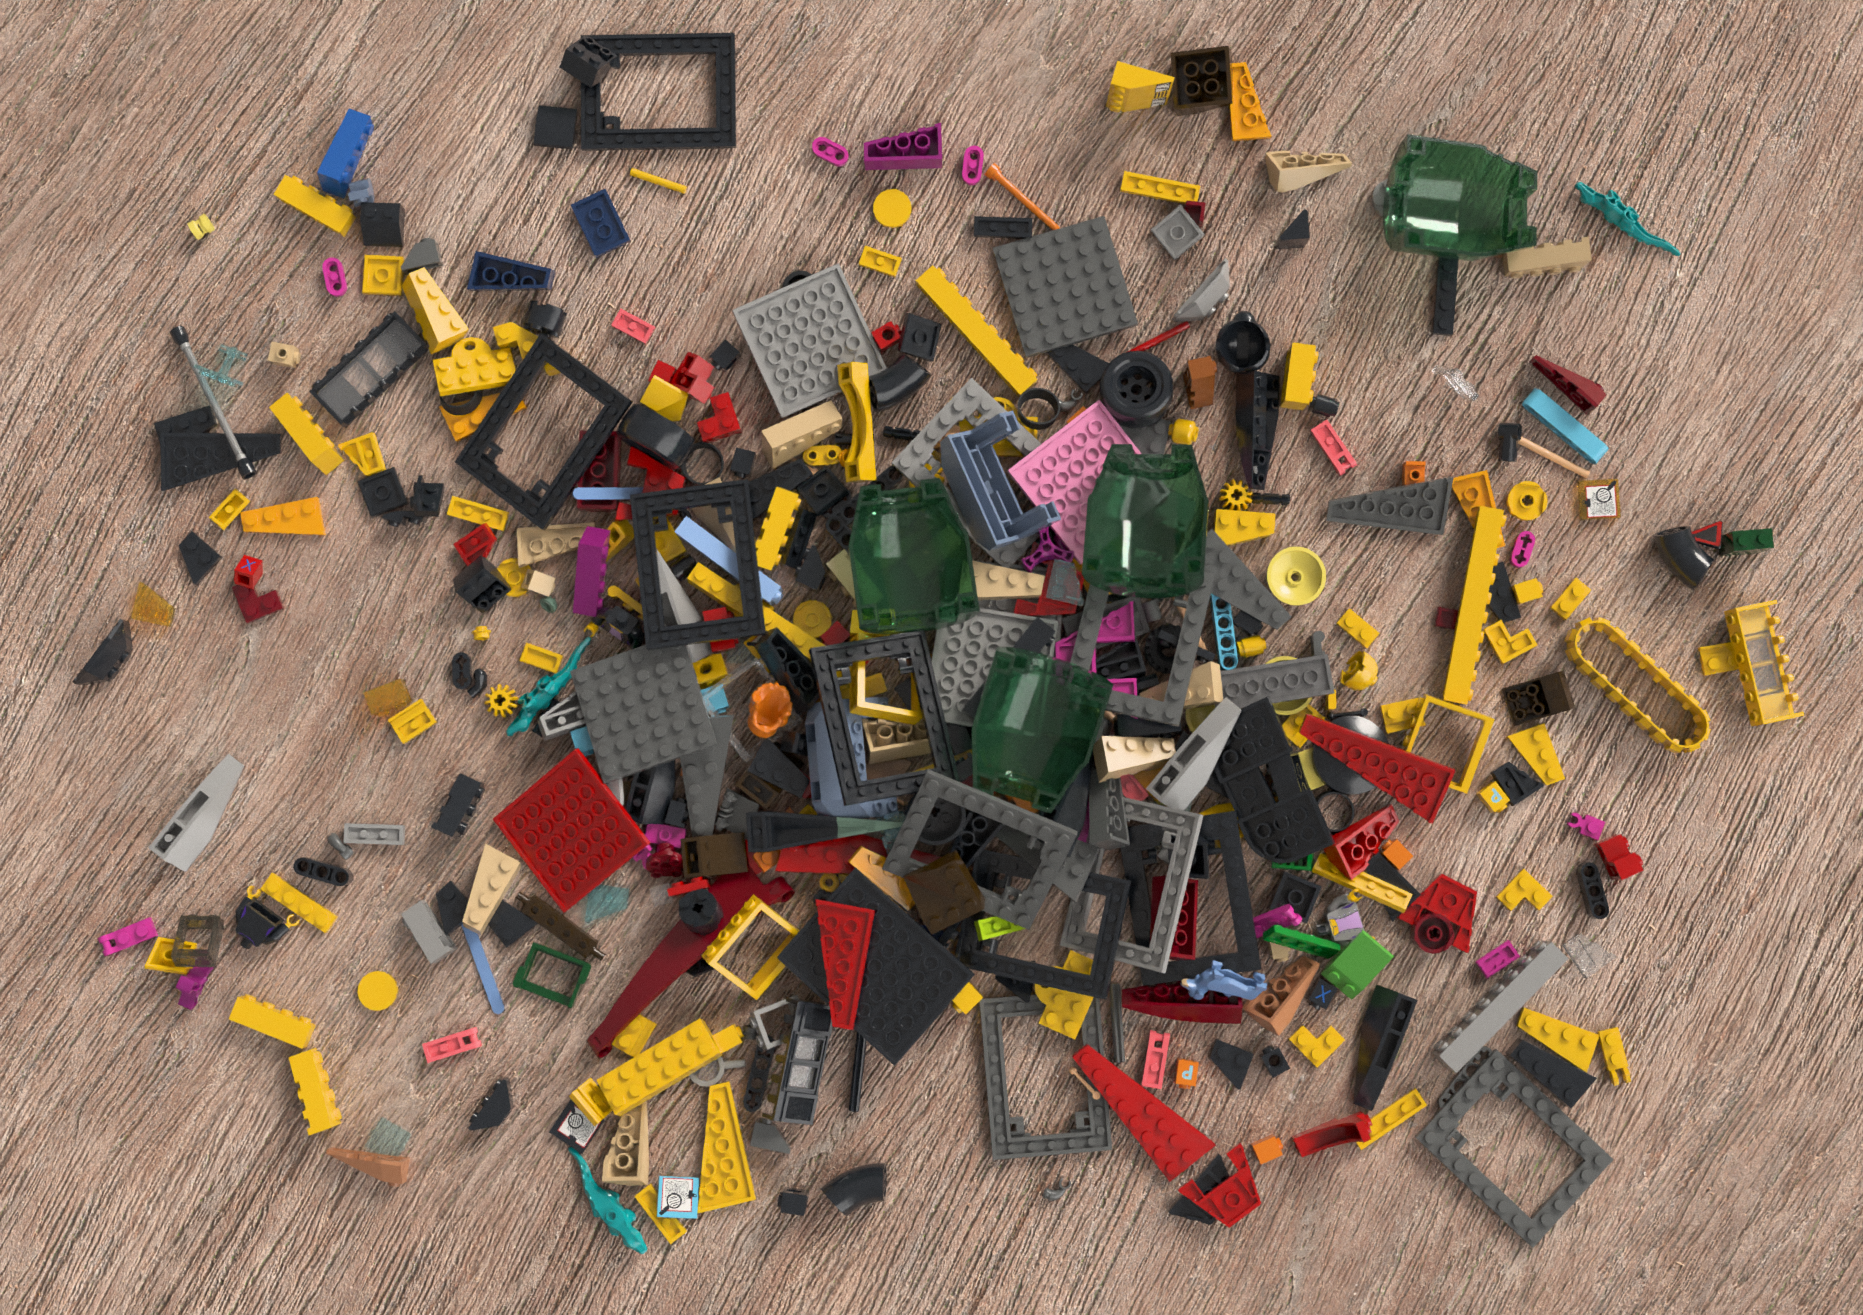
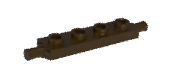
[515,891,606,961]

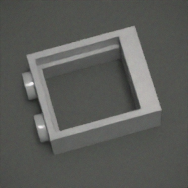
[749,995,799,1050]

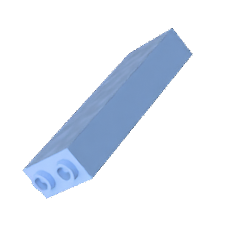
[674,516,784,606]

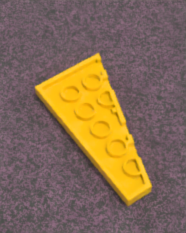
[697,1081,756,1213]

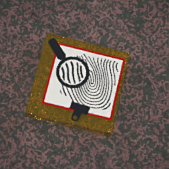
[1577,479,1621,520]

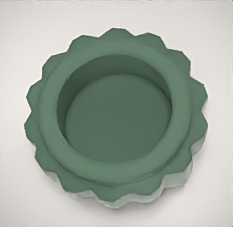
[540,595,558,613]

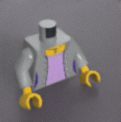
[1316,888,1375,947]

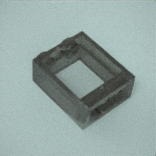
[171,914,224,967]

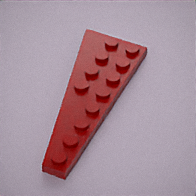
[1299,713,1455,824]
[775,834,941,875]
[1072,1044,1216,1182]

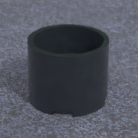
[903,793,966,845]

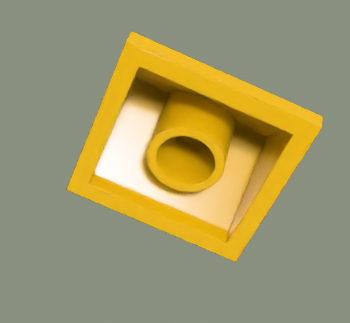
[145,937,197,975]

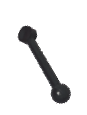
[1327,708,1368,720]

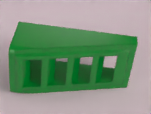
[1271,853,1314,871]

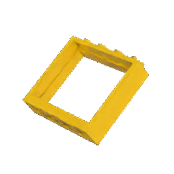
[849,633,923,725]
[1402,694,1495,794]
[701,894,800,1000]

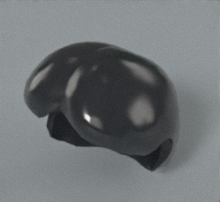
[1215,311,1271,373]

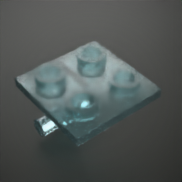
[194,344,248,387]

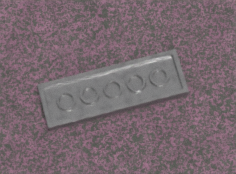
[1215,654,1335,709]

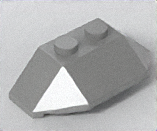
[1172,258,1230,322]

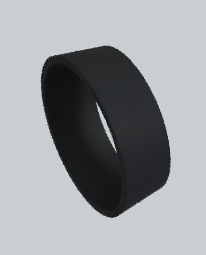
[1017,388,1060,430]
[439,390,482,415]
[681,442,724,485]
[1316,790,1354,834]

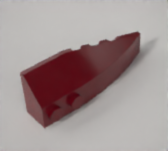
[1122,980,1243,1024]

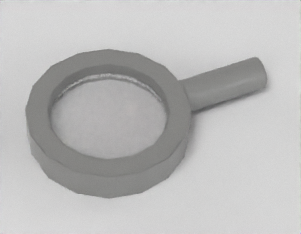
[689,1056,746,1087]

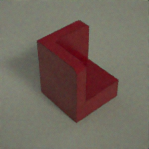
[1184,200,1206,227]

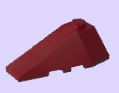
[1529,355,1607,414]

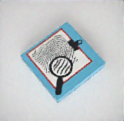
[656,1176,699,1219]

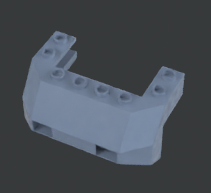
[940,411,1061,551]
[805,697,898,819]

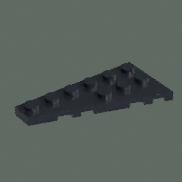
[160,433,281,492]

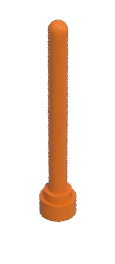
[984,163,1060,231]

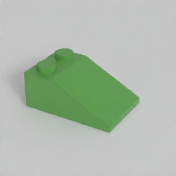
[1321,930,1394,1000]

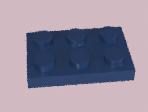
[571,188,631,258]

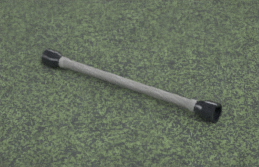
[170,326,257,480]

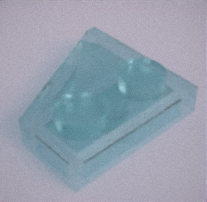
[1046,559,1084,606]
[585,885,630,922]

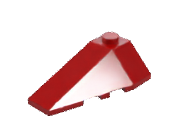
[1324,804,1399,880]

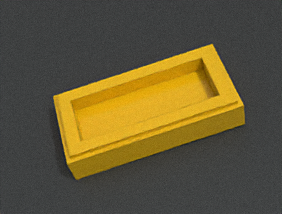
[519,643,564,674]

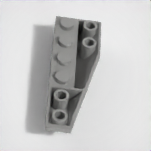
[657,550,713,663]
[1146,697,1242,811]
[148,754,244,872]

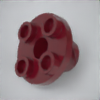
[646,843,683,878]

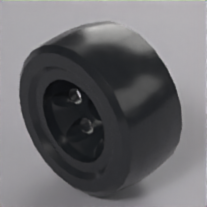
[1099,351,1174,429]
[616,404,694,469]

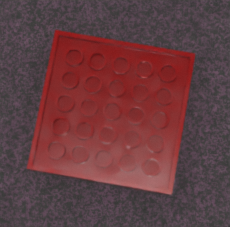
[493,748,650,913]

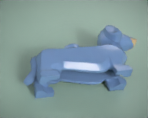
[1180,960,1267,1000]

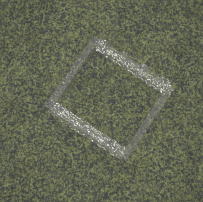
[702,656,803,763]

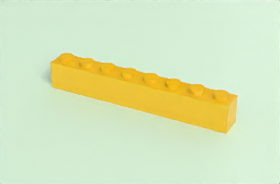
[915,265,1038,397]

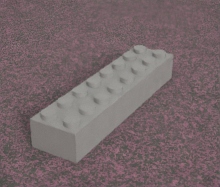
[1432,940,1569,1073]

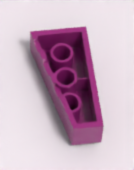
[864,123,942,170]
[573,526,610,617]

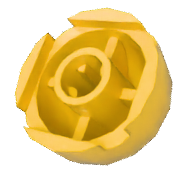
[1340,651,1378,691]

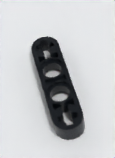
[743,1035,776,1112]

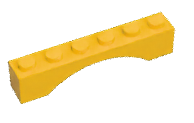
[837,362,876,483]

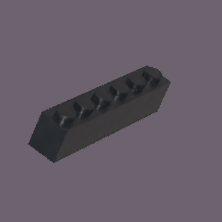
[961,617,1056,726]

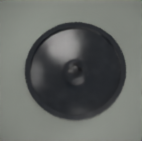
[1312,716,1389,795]

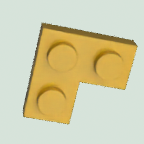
[1483,620,1537,664]
[1496,869,1553,911]
[1288,1025,1345,1068]

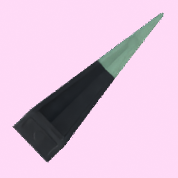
[746,811,903,853]

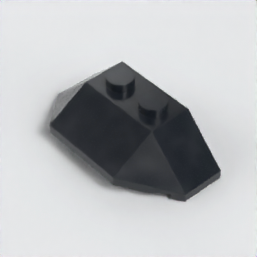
[72,619,133,686]

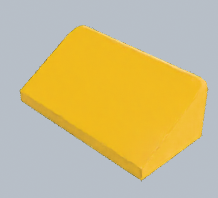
[209,488,250,530]

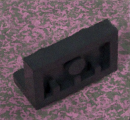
[410,475,445,517]

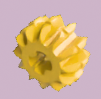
[1219,479,1253,511]
[484,684,519,718]

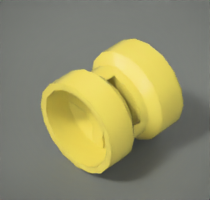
[187,214,215,240]

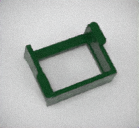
[513,942,591,1009]

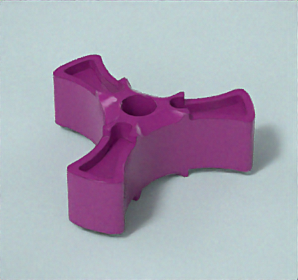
[1022,526,1074,573]
[176,956,214,1010]

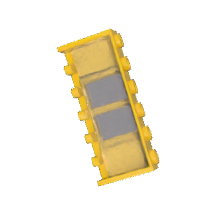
[1724,600,1804,727]

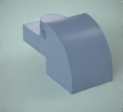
[348,178,375,207]

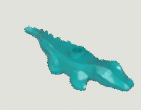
[1575,182,1681,256]
[506,636,591,736]
[568,1147,647,1254]

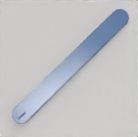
[572,487,643,500]
[461,924,504,1014]

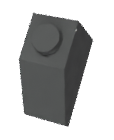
[401,238,443,275]
[750,1118,791,1154]

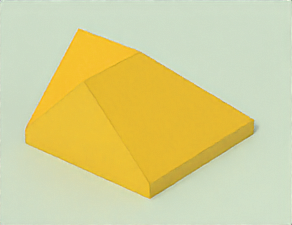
[640,375,689,422]

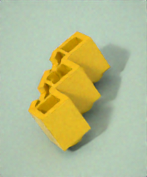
[493,322,561,376]

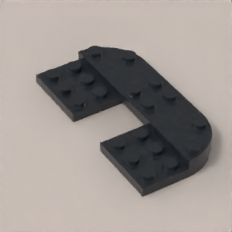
[1214,696,1335,863]

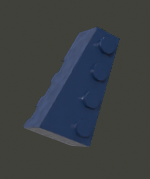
[467,251,556,291]

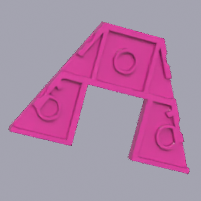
[1055,601,1138,719]

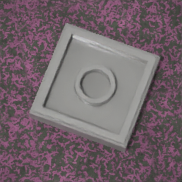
[1151,205,1205,260]

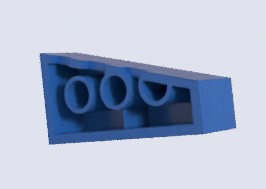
[317,108,374,199]

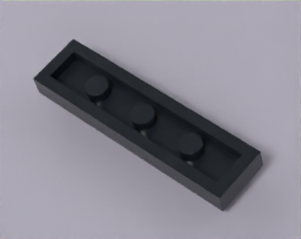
[1432,256,1459,336]

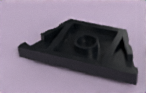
[1168,1153,1229,1225]

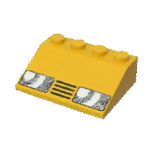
[1106,61,1175,113]

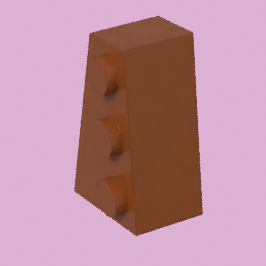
[1182,356,1217,410]

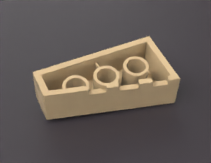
[1502,237,1592,279]
[761,401,842,469]
[958,560,1045,602]
[1139,661,1223,710]
[862,719,931,764]
[1092,736,1176,782]
[462,844,521,936]

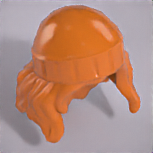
[747,682,793,738]

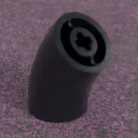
[869,354,932,412]
[1653,526,1715,591]
[821,1163,887,1217]

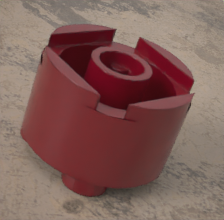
[1410,913,1454,954]

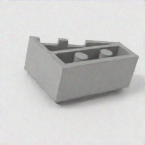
[401,900,458,964]

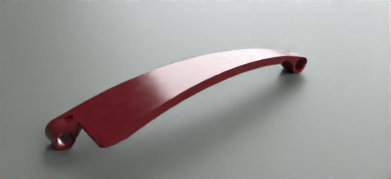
[587,865,795,1058]

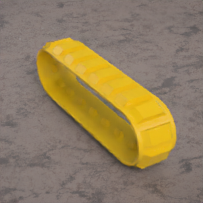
[1564,617,1711,753]

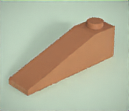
[1243,956,1320,1036]
[326,1147,410,1187]

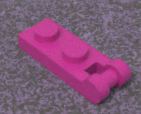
[1253,904,1302,938]
[97,917,158,957]

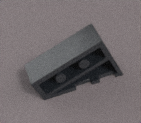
[1113,714,1182,738]

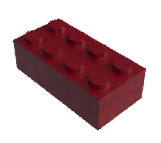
[577,430,622,512]
[1150,875,1198,961]

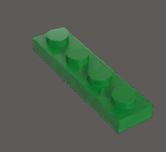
[1263,925,1340,959]

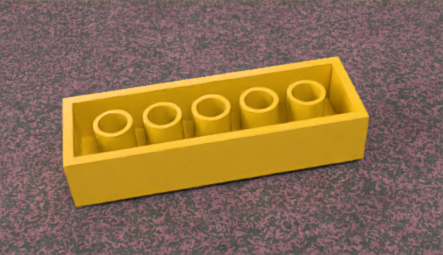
[597,1018,723,1116]

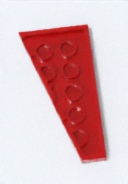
[815,899,875,1030]

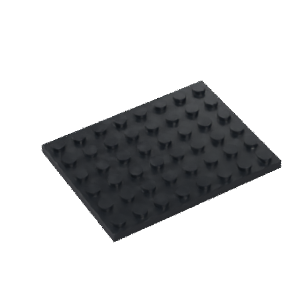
[777,867,975,1066]

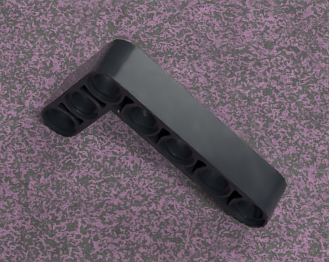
[826,465,903,565]

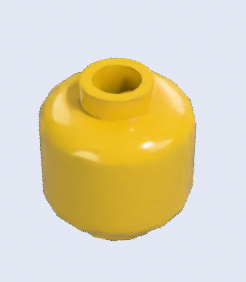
[1168,418,1199,445]

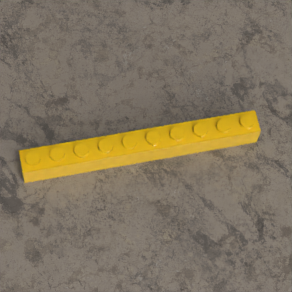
[1442,506,1506,705]
[687,562,850,689]

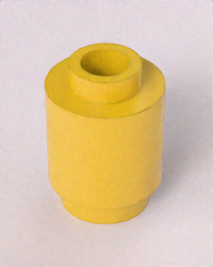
[1236,635,1266,658]

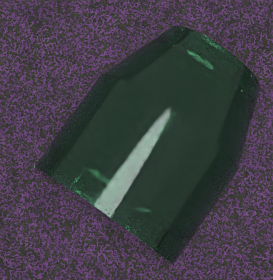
[1383,134,1538,261]
[1082,444,1209,598]
[848,478,980,635]
[972,647,1113,813]

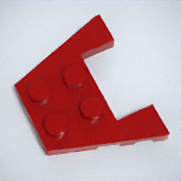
[615,447,685,521]
[1013,542,1085,616]
[1397,873,1477,953]
[1177,1142,1261,1228]

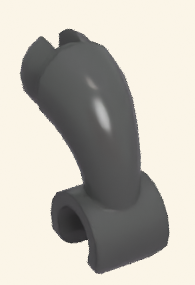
[1058,389,1083,412]
[327,833,354,860]
[1042,1177,1071,1201]

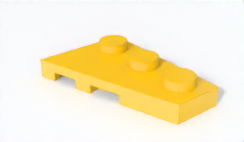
[1506,723,1565,786]

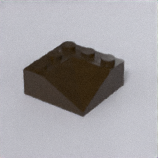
[1171,46,1233,116]
[903,850,985,935]

